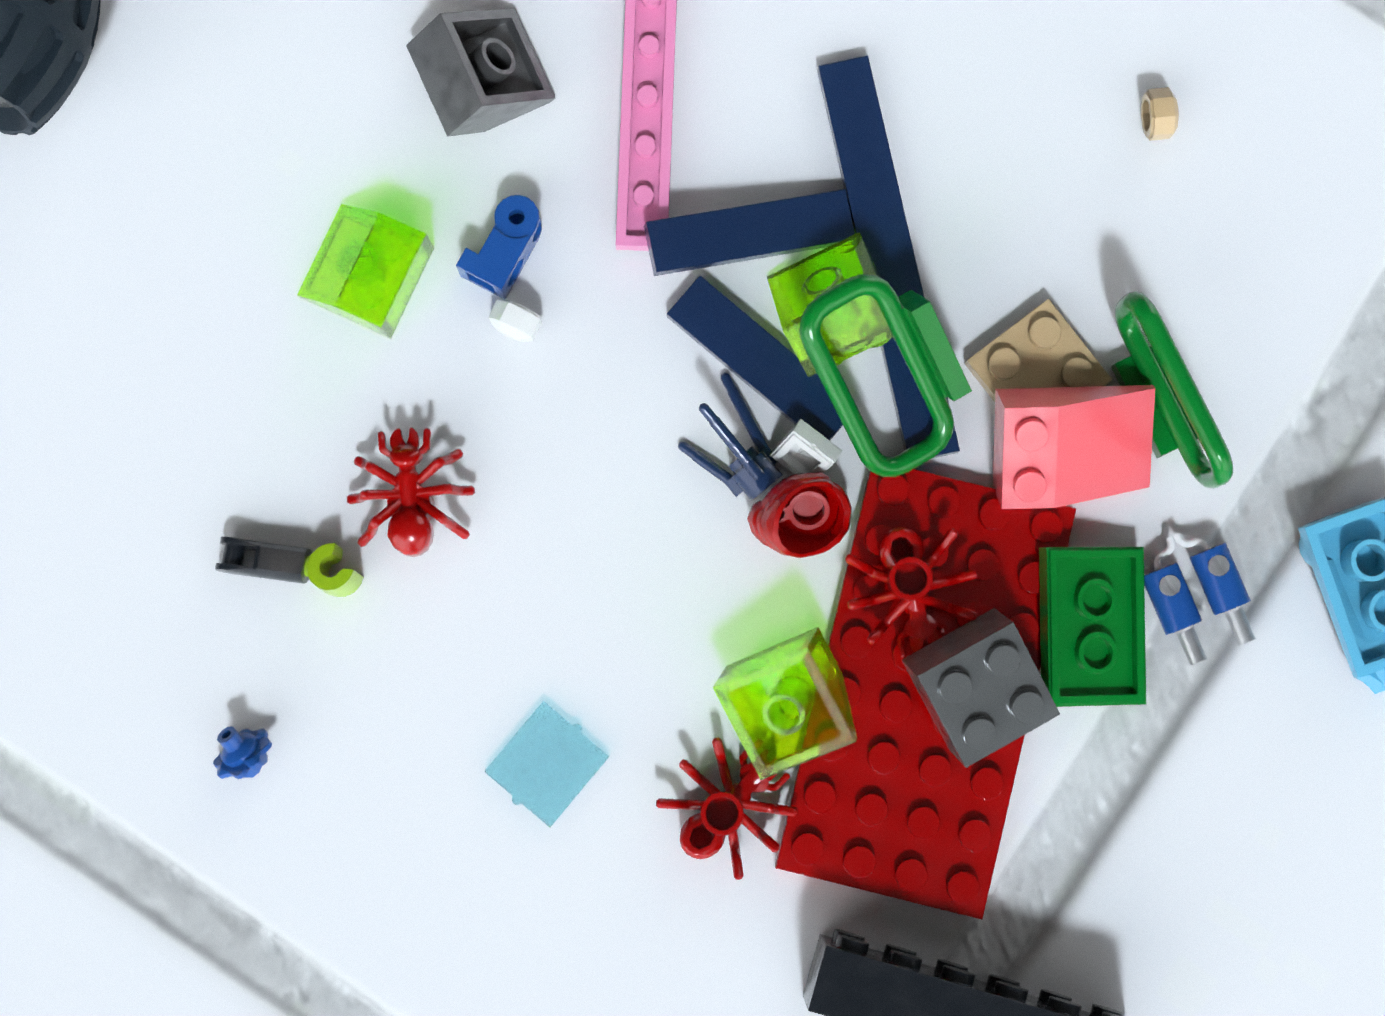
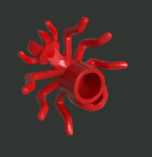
[346,427,475,557]
[845,527,978,658]
[656,737,798,880]

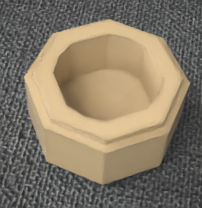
[1141,87,1179,141]

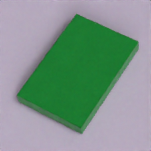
[1039,547,1146,707]

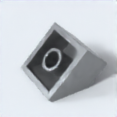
[406,8,555,137]

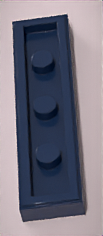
[644,189,856,276]
[667,276,843,441]

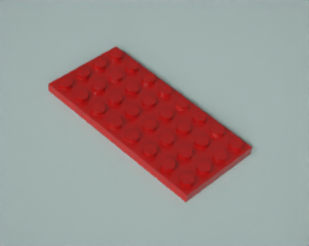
[775,469,1076,920]

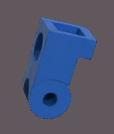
[456,195,542,299]

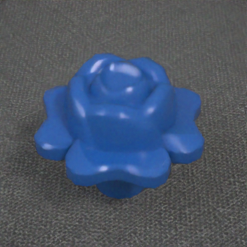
[213,726,272,779]

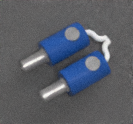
[1144,533,1256,665]

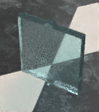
[484,701,610,828]

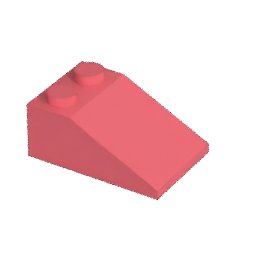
[993,385,1155,509]

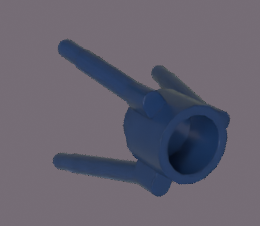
[678,373,783,501]

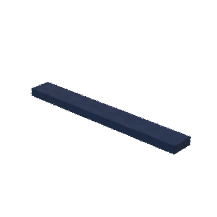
[817,55,960,458]

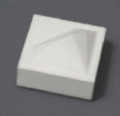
[770,419,843,474]

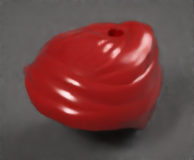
[747,472,852,558]

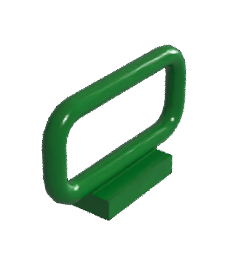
[799,274,972,477]
[1111,291,1233,489]

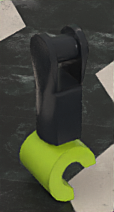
[215,537,364,597]

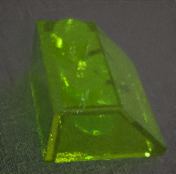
[297,204,434,339]
[767,232,893,377]
[713,627,857,780]

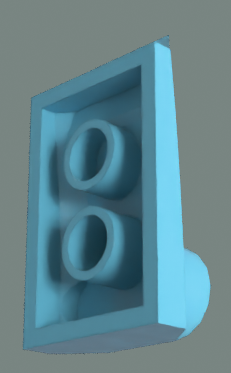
[1298,497,1385,694]

